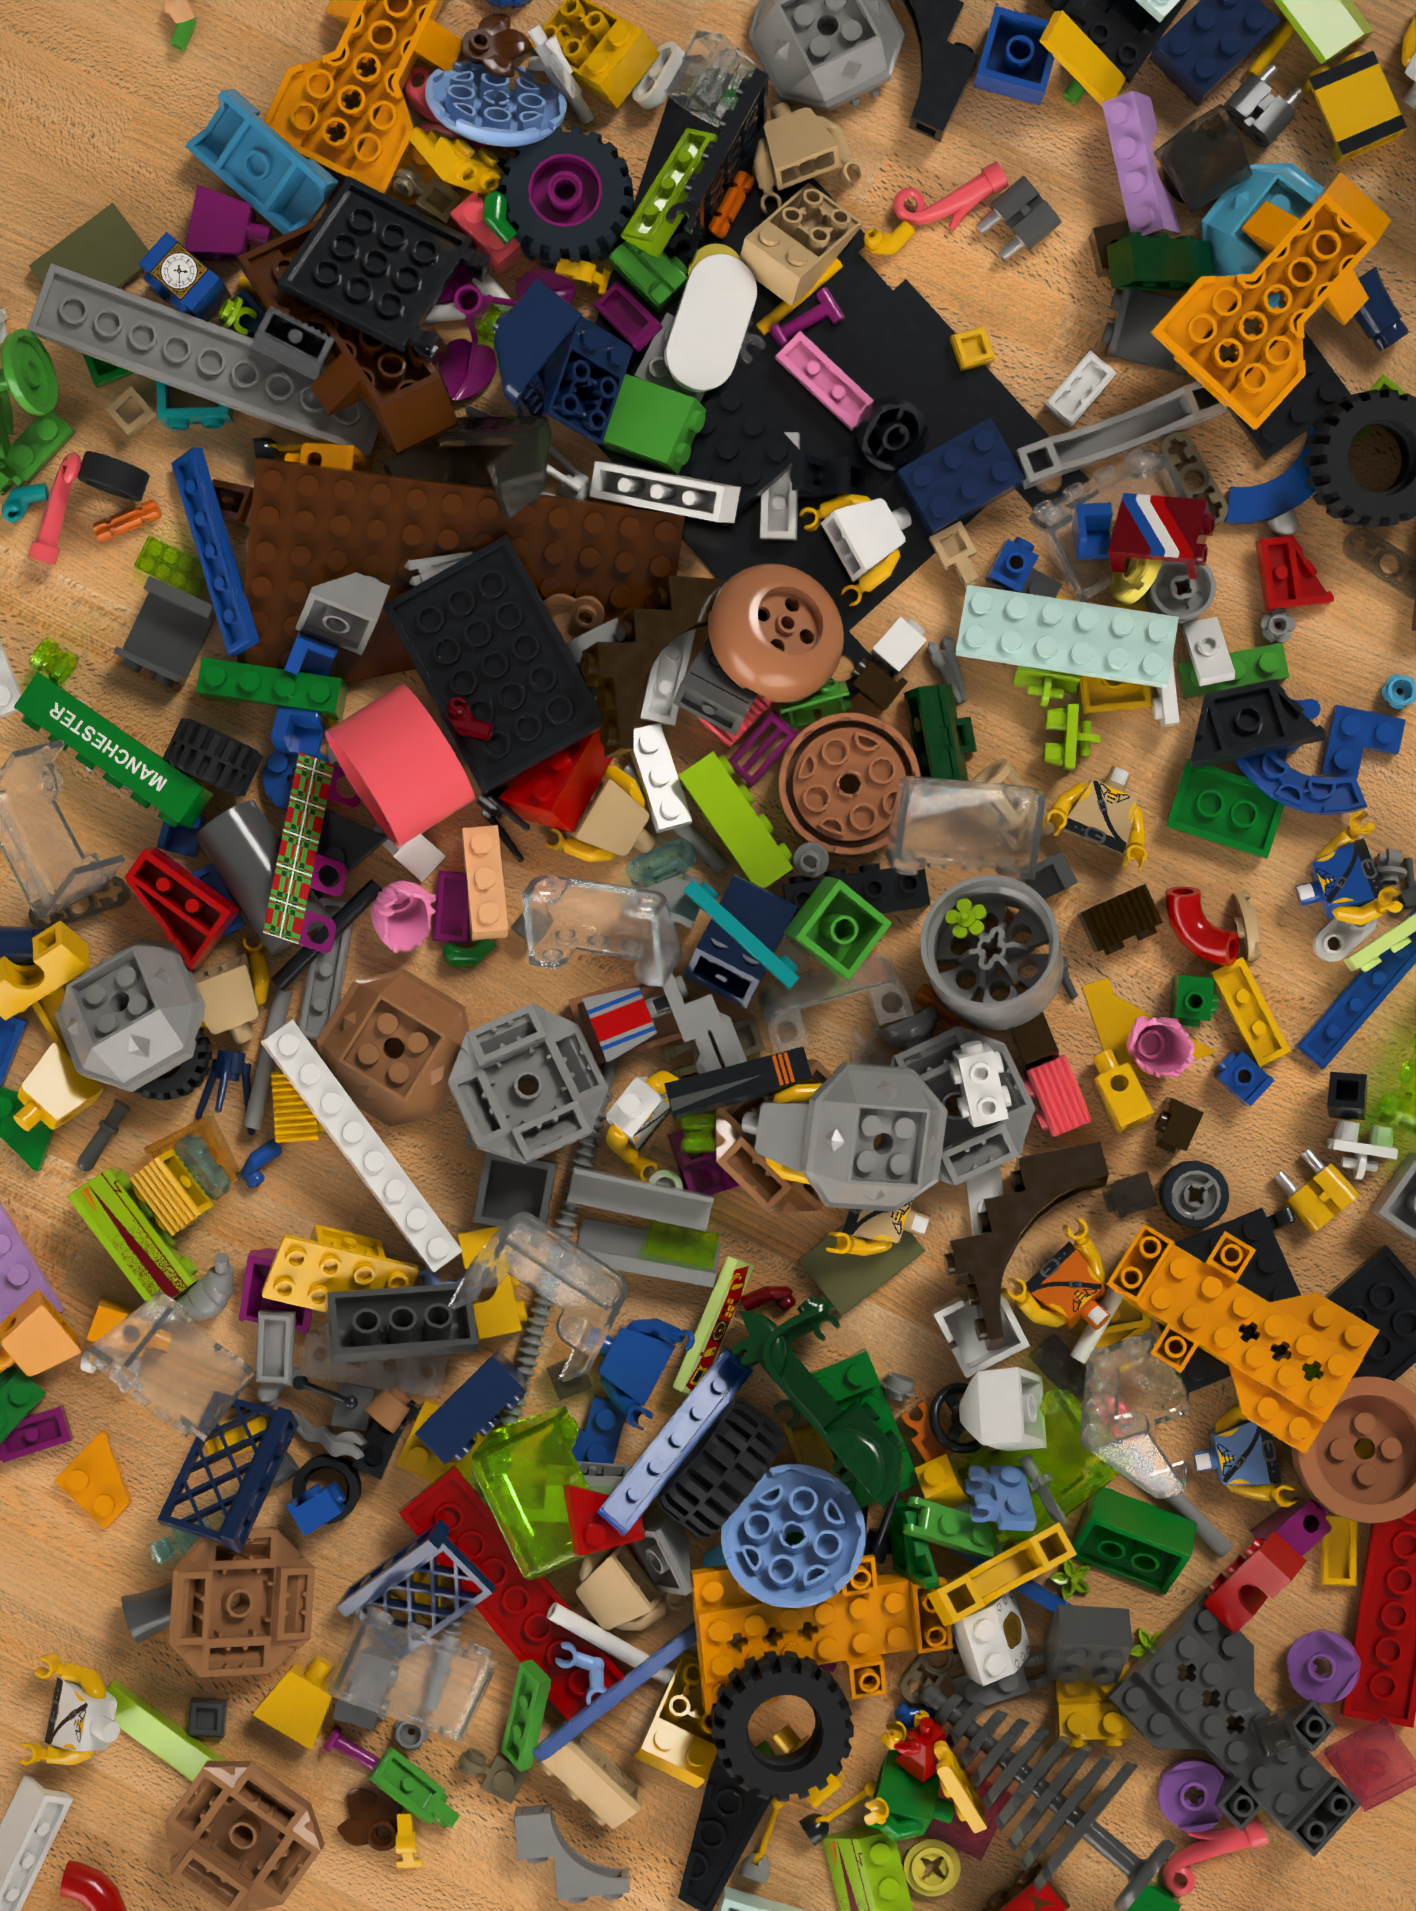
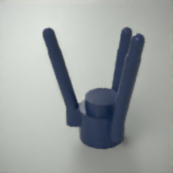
[195,1050,255,1136]

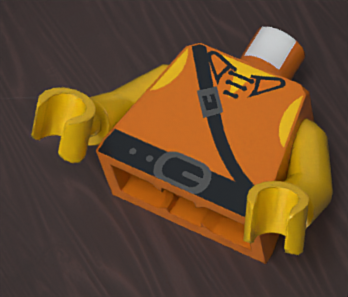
[1001,1217,1110,1330]

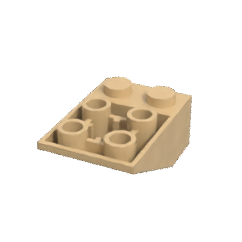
[739,183,863,306]

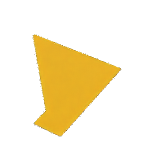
[1082,978,1215,1086]

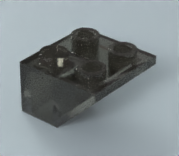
[1154,104,1252,213]

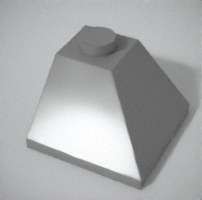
[295,572,390,655]
[625,873,703,930]
[632,1506,692,1596]

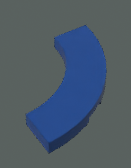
[1224,427,1316,524]
[1235,751,1368,815]

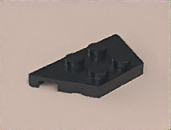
[1189,679,1326,769]
[279,808,388,899]

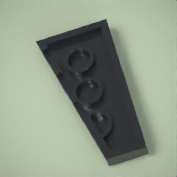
[678,1753,773,1911]

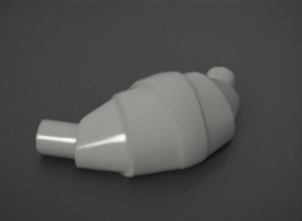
[159,1253,234,1323]

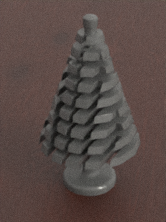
[919,1684,1176,1911]

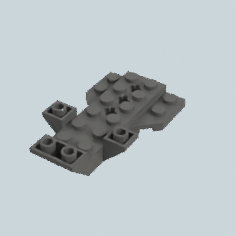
[1105,1593,1361,1857]

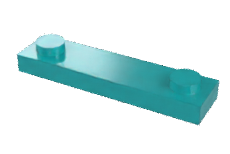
[683,880,800,990]

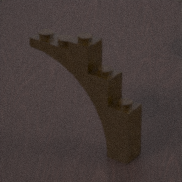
[580,576,729,758]
[944,1142,1109,1351]

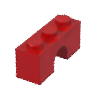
[1203,1531,1307,1634]

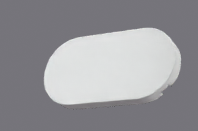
[664,254,757,393]

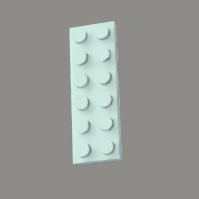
[955,584,1179,688]

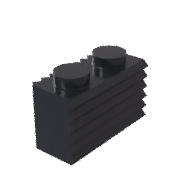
[252,306,334,380]

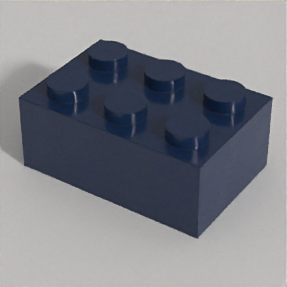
[1149,0,1280,107]
[896,417,1026,537]
[415,1349,528,1465]

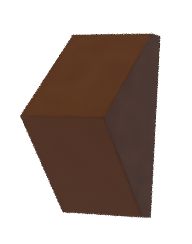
[212,479,253,530]

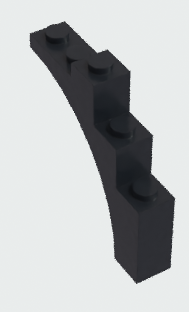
[902,0,979,142]

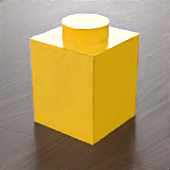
[914,1454,970,1508]

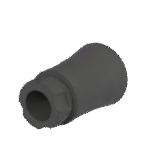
[121,1583,172,1644]

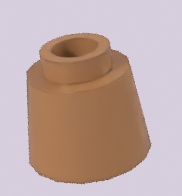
[364,1386,411,1434]

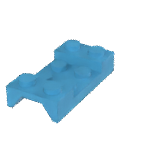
[185,89,339,235]

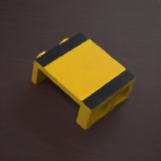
[1302,51,1407,165]

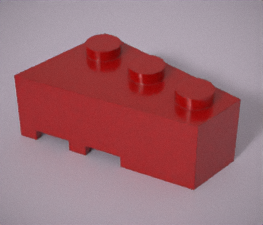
[124,847,241,970]

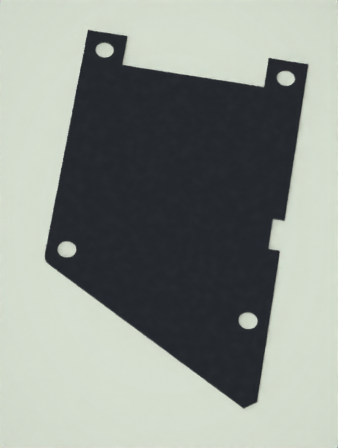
[595,56,1091,700]

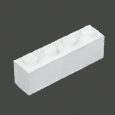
[589,461,741,523]

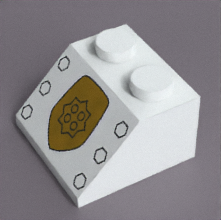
[951,1589,1033,1686]

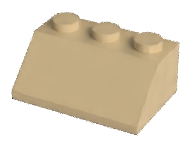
[536,1717,643,1829]

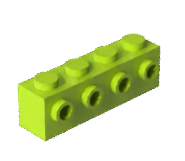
[678,751,794,889]

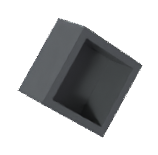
[473,1152,558,1235]
[1044,1604,1133,1685]

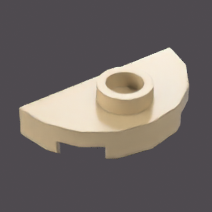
[1233,891,1261,962]

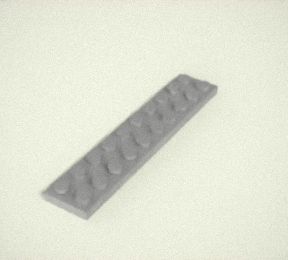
[27,263,379,458]

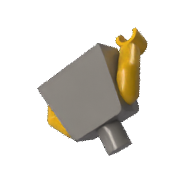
[742,1083,822,1184]

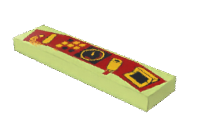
[673,1256,755,1394]

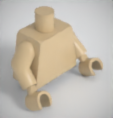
[753,103,863,214]
[572,1545,686,1631]

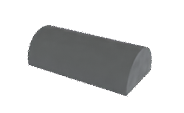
[194,800,330,957]
[326,1282,479,1363]

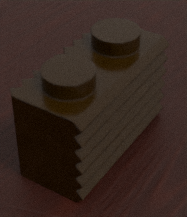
[1077,884,1163,955]

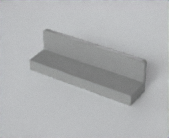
[567,1166,714,1231]
[574,1218,721,1288]

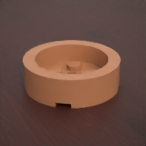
[778,712,921,857]
[1292,1376,1416,1523]

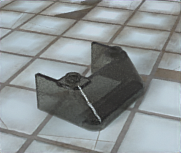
[383,416,552,518]

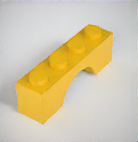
[927,1522,1077,1627]

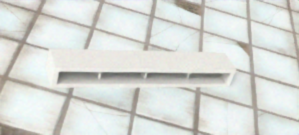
[261,1019,462,1273]

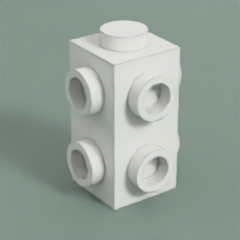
[949,1040,1011,1127]

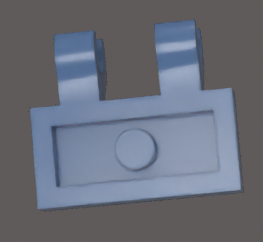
[964,1465,1037,1531]

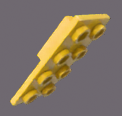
[262,1224,419,1312]

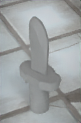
[1019,1453,1067,1526]

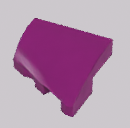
[667,1122,740,1195]

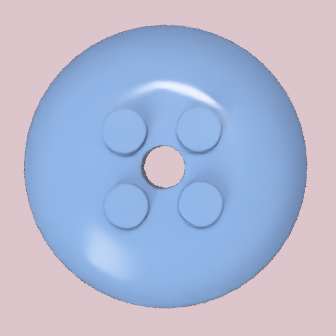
[425,60,567,147]
[721,1464,866,1608]

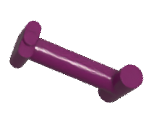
[769,287,845,350]
[322,1725,380,1789]

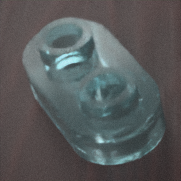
[626,839,696,889]
[174,1134,231,1200]

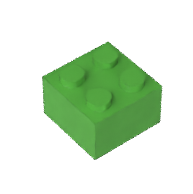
[783,876,892,980]

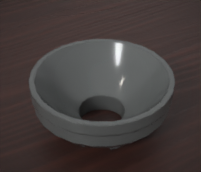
[876,1005,939,1051]

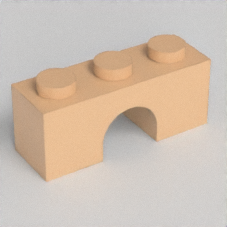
[461,825,508,941]

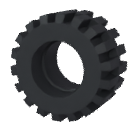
[163,719,263,796]
[134,1027,212,1100]

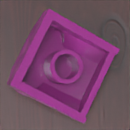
[238,1248,313,1334]

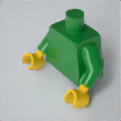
[864,1721,955,1841]

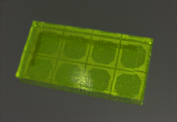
[133,535,206,598]
[643,1220,720,1269]

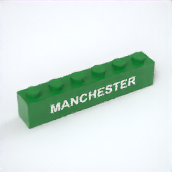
[14,671,214,829]

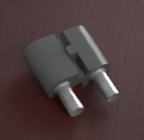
[1222,64,1304,148]
[976,176,1062,262]

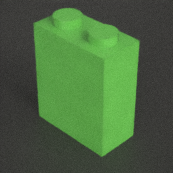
[602,374,707,474]

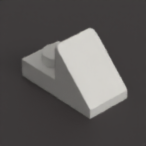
[374,825,446,882]

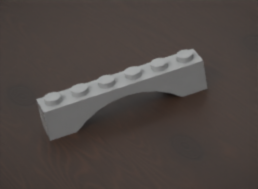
[1013,381,1228,490]

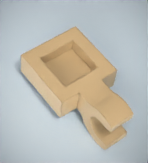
[929,521,979,589]

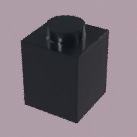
[1327,1072,1368,1120]

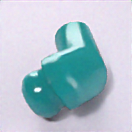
[2,483,49,523]

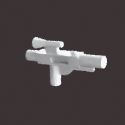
[527,24,595,125]

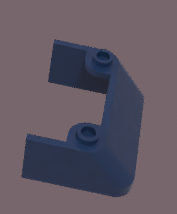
[492,278,583,425]

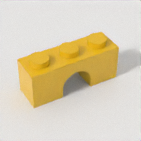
[0,920,90,1021]
[458,1226,528,1339]

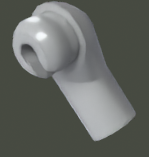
[257,1367,304,1408]

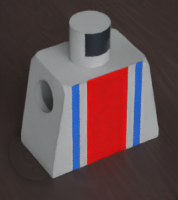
[582,987,672,1062]

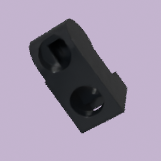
[352,1418,407,1480]

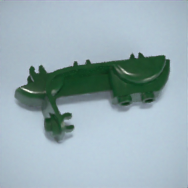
[732,1296,904,1509]

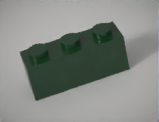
[1107,232,1214,292]

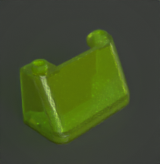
[958,1388,1133,1544]
[472,1406,592,1580]

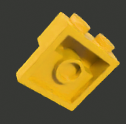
[408,127,506,196]
[1055,1663,1131,1748]

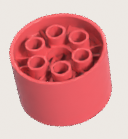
[325,684,475,848]

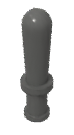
[77,1099,131,1172]

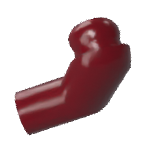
[446,697,493,741]
[741,1286,796,1311]

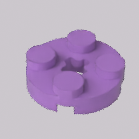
[1287,1629,1361,1703]
[1157,1757,1224,1832]

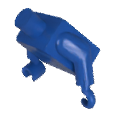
[586,1318,695,1430]

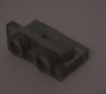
[1028,1333,1101,1413]

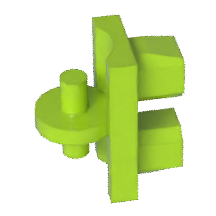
[1013,665,1081,707]
[1042,704,1101,771]

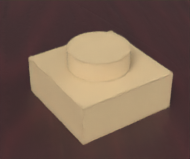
[105,386,157,438]

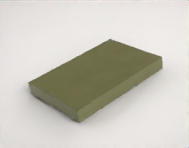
[29,203,149,289]
[798,1224,925,1316]

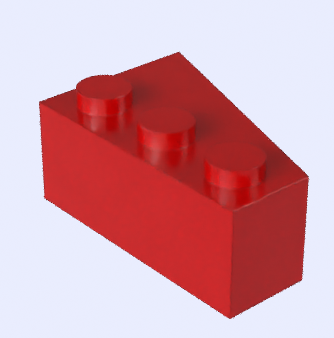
[499,730,613,833]

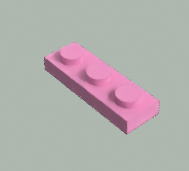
[775,331,874,431]

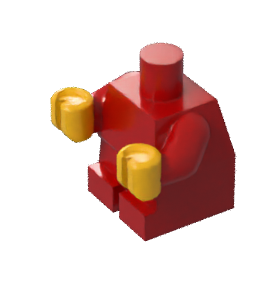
[887,1710,947,1783]

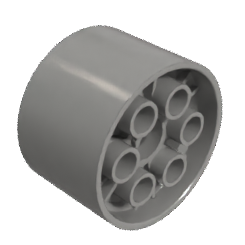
[920,875,1064,1030]

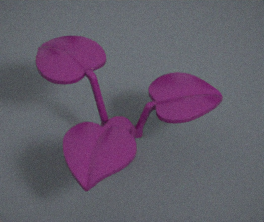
[438,265,577,401]

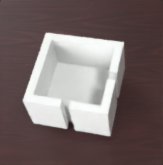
[931,1292,1030,1378]

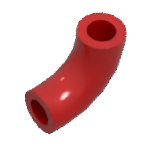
[1165,886,1239,966]
[60,1860,127,1911]

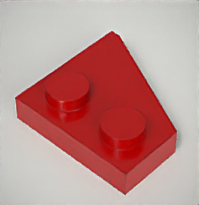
[1255,535,1334,611]
[563,1484,645,1556]

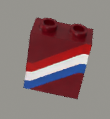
[1108,493,1215,579]

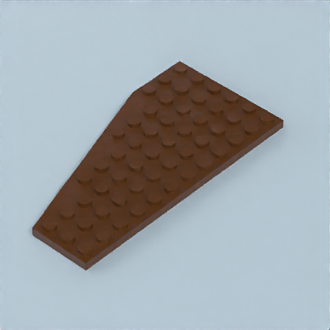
[237,457,685,683]

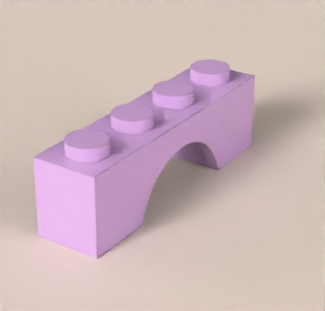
[1102,91,1181,238]

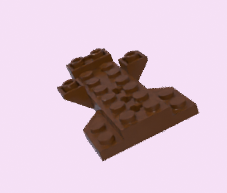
[238,218,458,456]

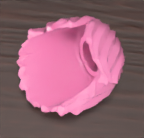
[371,880,436,953]
[1126,1016,1195,1077]

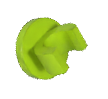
[217,296,257,335]

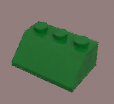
[1071,1484,1197,1595]

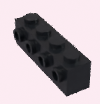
[783,858,931,921]

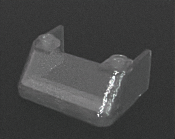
[0,739,125,918]
[448,1212,628,1382]

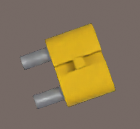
[1274,1148,1360,1234]

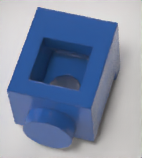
[985,537,1039,592]
[1214,1051,1275,1106]
[286,1482,346,1536]

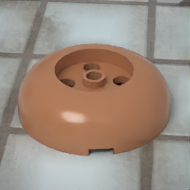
[708,564,844,702]

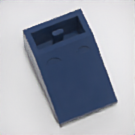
[544,317,634,445]
[683,874,798,1008]

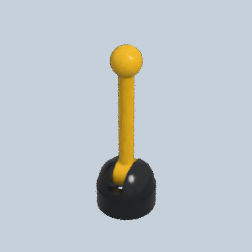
[253,437,326,460]
[799,1781,876,1846]

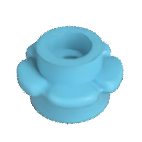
[1382,674,1416,709]

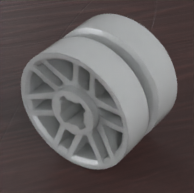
[1145,561,1216,625]

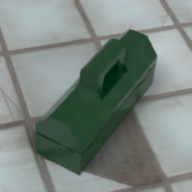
[903,684,977,797]

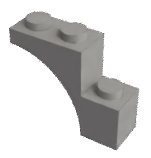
[514,1804,630,1903]

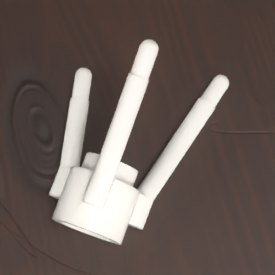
[504,438,591,500]

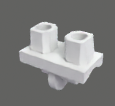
[1326,1120,1398,1180]

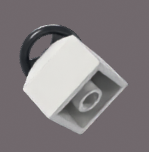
[929,1367,1047,1454]

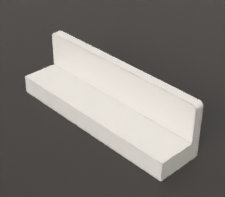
[0,1776,73,1911]

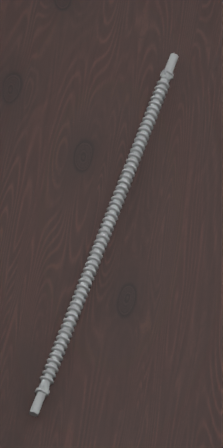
[423,1059,619,1710]

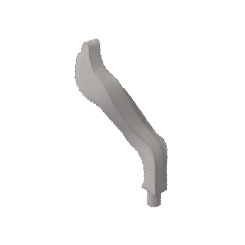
[293,1412,367,1459]

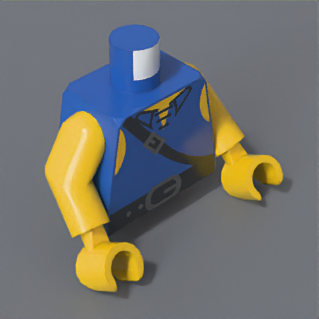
[1295,811,1403,926]

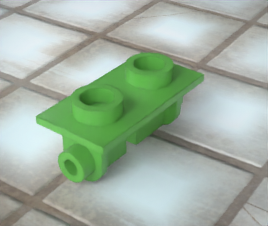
[778,680,853,729]

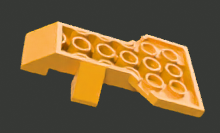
[263,0,463,195]
[1150,171,1392,430]
[1106,1223,1380,1455]
[690,1554,953,1712]

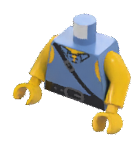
[1192,1405,1298,1507]

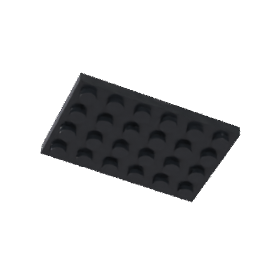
[383,535,602,794]

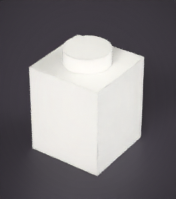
[871,617,927,676]

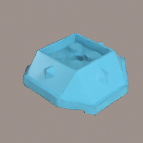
[1200,163,1324,308]

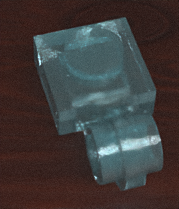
[148,1516,213,1565]

